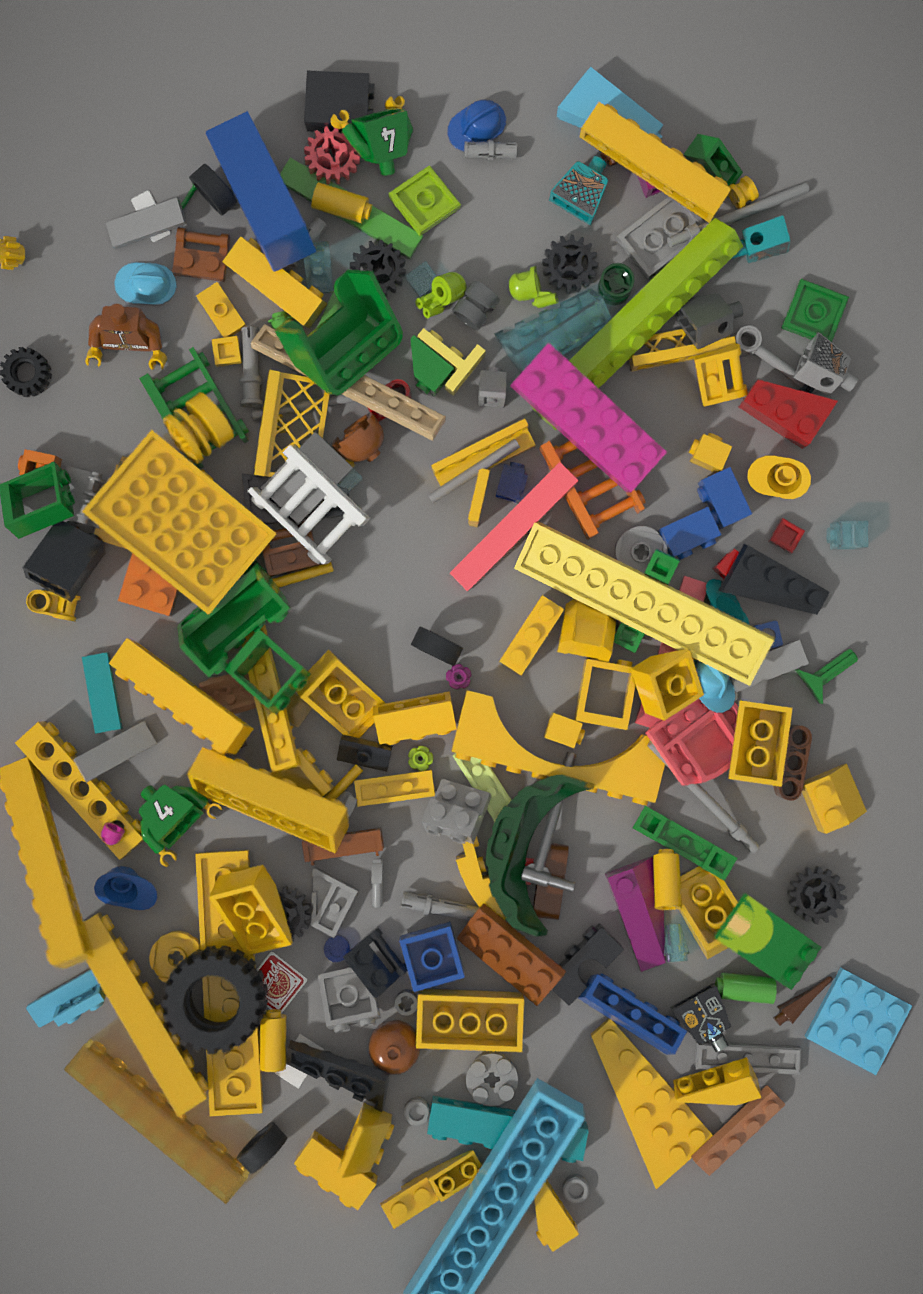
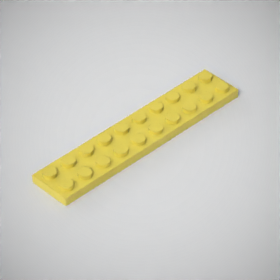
[514,521,775,686]

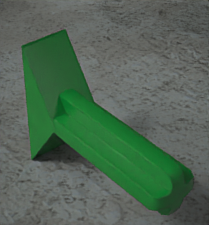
[795,649,858,704]

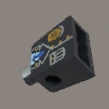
[670,983,731,1052]

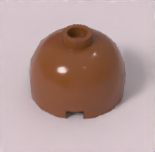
[332,412,384,462]
[369,1020,420,1075]

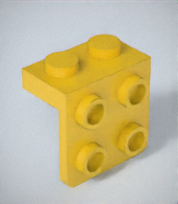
[271,747,334,797]

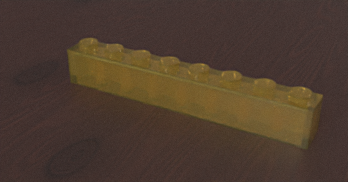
[64,1039,249,1204]

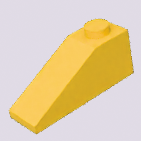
[534,1179,579,1252]

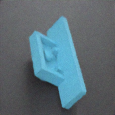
[26,969,106,1027]

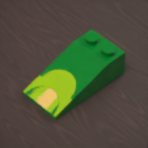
[714,893,822,990]

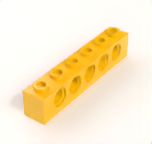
[15,721,144,860]

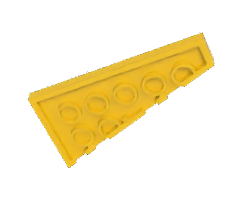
[591,1018,713,1189]

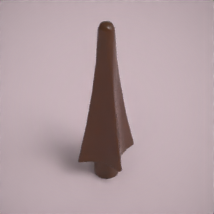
[773,976,833,1026]

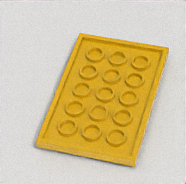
[82,430,276,615]

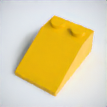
[296,649,386,738]
[209,865,293,955]
[679,866,738,960]
[337,1103,395,1178]

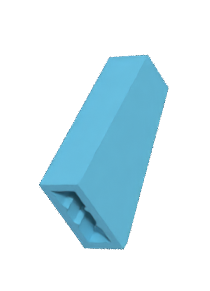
[556,67,663,139]

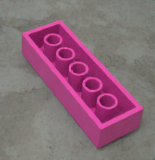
[510,343,667,492]

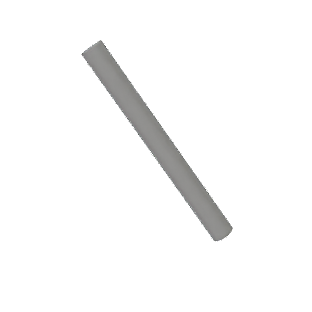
[252,394,354,420]
[427,439,520,504]

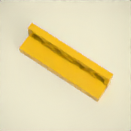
[629,329,736,372]
[431,419,536,487]

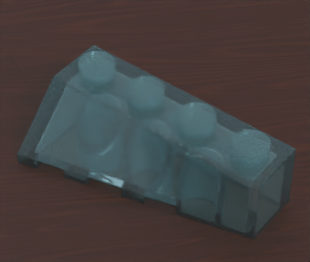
[494,288,612,373]

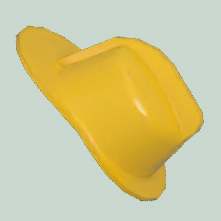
[747,455,811,499]

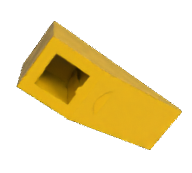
[673,1057,761,1105]

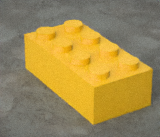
[416,989,524,1052]

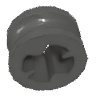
[394,989,418,1016]

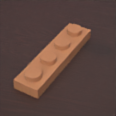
[691,1085,786,1176]

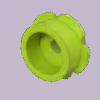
[408,745,433,771]

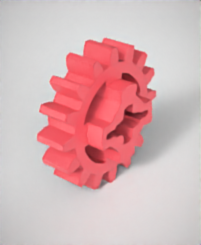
[304,126,360,185]

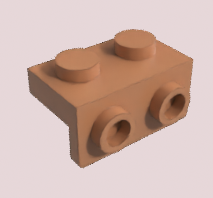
[198,673,256,714]

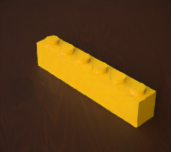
[579,102,731,223]
[109,638,254,755]

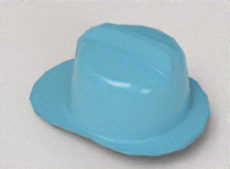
[114,263,177,305]
[693,660,735,713]

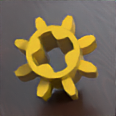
[0,236,25,270]

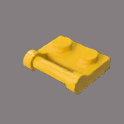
[693,344,748,407]

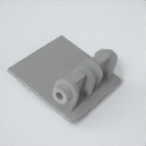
[56,466,110,528]

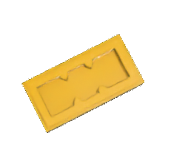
[196,282,247,338]

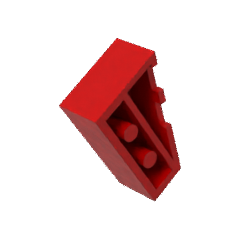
[738,379,838,449]

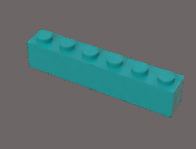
[427,1096,589,1163]

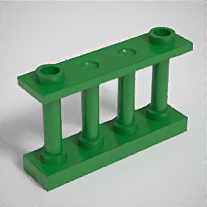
[139,347,249,469]

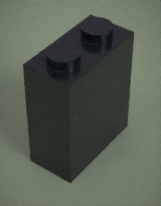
[304,70,375,133]
[23,521,105,602]

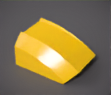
[557,599,616,662]

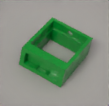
[0,461,75,539]
[224,629,311,714]

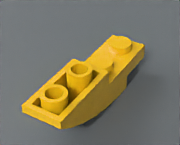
[456,836,506,921]
[380,1149,482,1229]

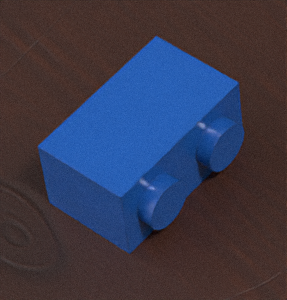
[697,467,752,530]
[658,507,721,560]

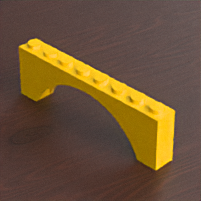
[451,690,665,806]

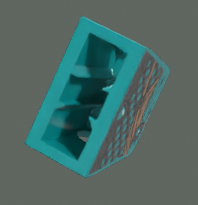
[549,156,608,226]
[731,215,791,263]

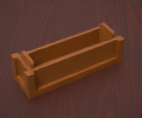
[302,827,384,866]

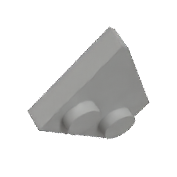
[311,867,360,938]

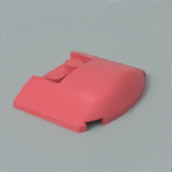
[646,699,738,786]

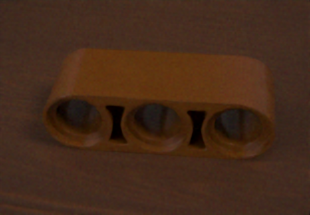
[774,725,812,801]
[533,843,569,920]

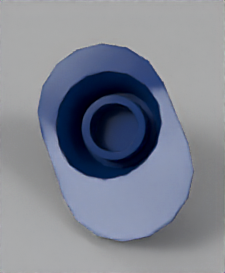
[448,100,506,152]
[94,866,158,910]

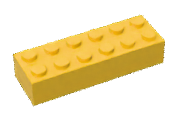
[187,747,349,854]

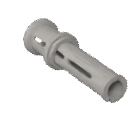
[240,327,264,408]

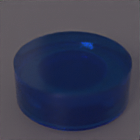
[324,935,350,962]

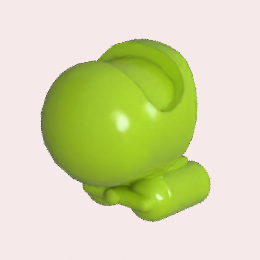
[509,266,559,308]
[415,272,467,318]

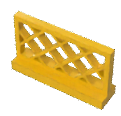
[253,370,330,477]

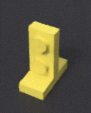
[417,328,486,396]

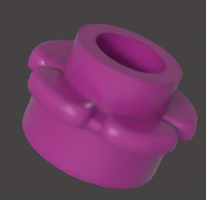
[446,664,472,690]

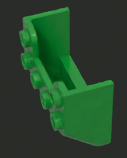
[274,270,403,395]
[177,560,290,677]

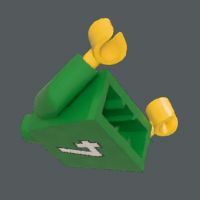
[330,96,413,175]
[139,785,222,867]

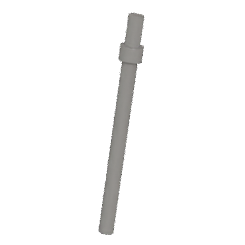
[667,182,809,247]
[647,741,760,853]

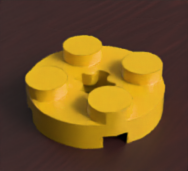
[149,931,201,983]

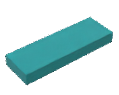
[82,652,123,734]

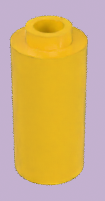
[311,182,372,223]
[653,849,682,910]
[260,1009,287,1072]

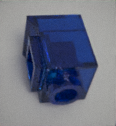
[495,462,528,503]

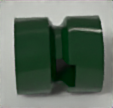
[597,263,635,306]

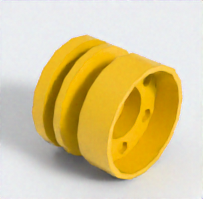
[163,392,234,464]

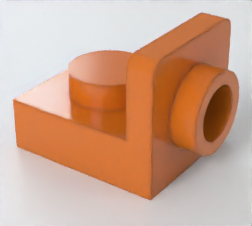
[18,449,62,475]

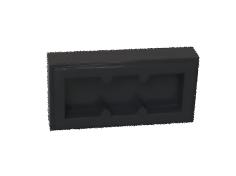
[337,734,393,772]

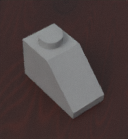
[478,367,507,408]

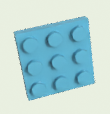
[805,967,912,1075]

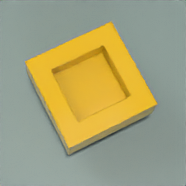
[212,336,242,367]

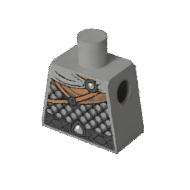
[793,332,858,395]

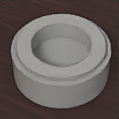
[404,1097,430,1126]
[562,1174,589,1204]

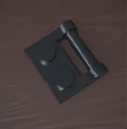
[343,927,408,999]

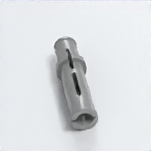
[401,891,480,921]

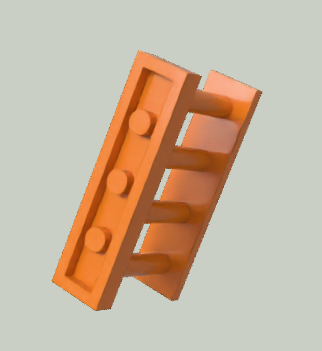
[539,441,646,540]

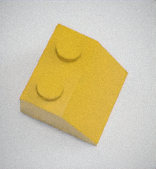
[631,649,704,721]
[802,763,867,834]

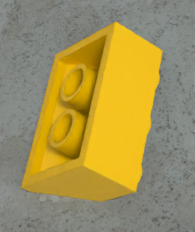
[728,700,793,787]

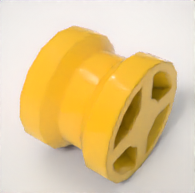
[728,176,759,209]

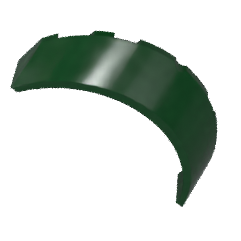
[486,774,595,937]

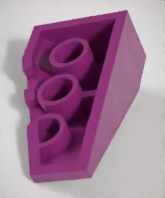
[605,856,666,972]

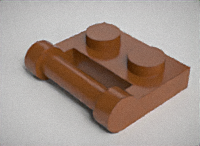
[172,227,230,282]
[262,520,320,577]

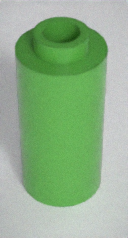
[715,972,776,1004]

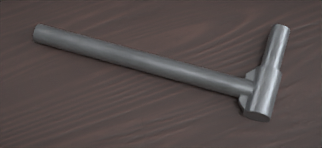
[522,752,577,892]

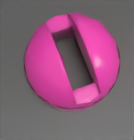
[101,822,125,845]

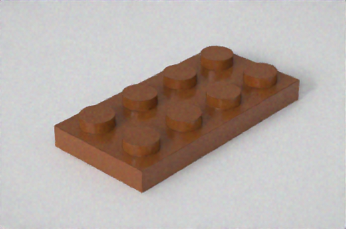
[456,903,566,1006]

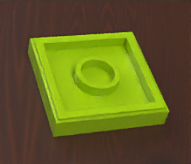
[388,165,461,236]

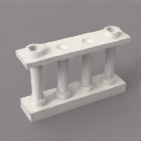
[248,445,371,565]

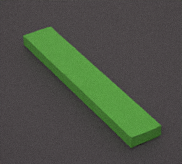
[280,157,423,260]

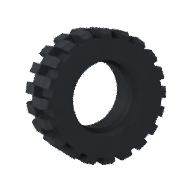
[161,946,268,1054]

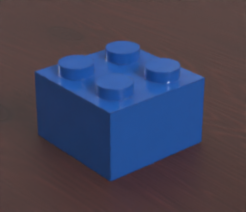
[399,921,465,992]

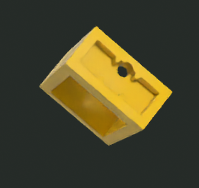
[574,658,636,730]

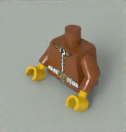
[85,304,167,370]

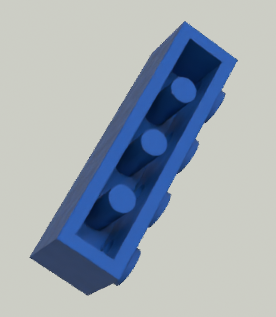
[578,973,687,1055]

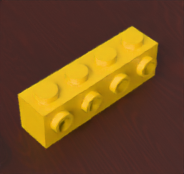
[222,236,328,329]

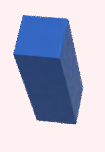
[206,111,317,272]

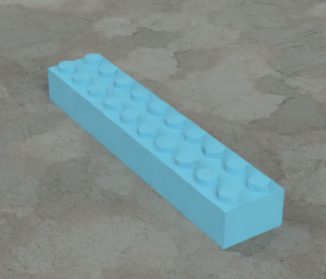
[403,1078,585,1294]

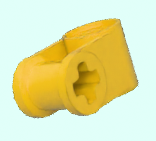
[26,590,81,622]

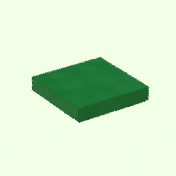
[781,278,849,342]

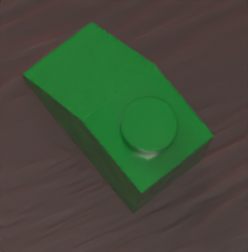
[683,134,743,186]
[411,335,454,397]

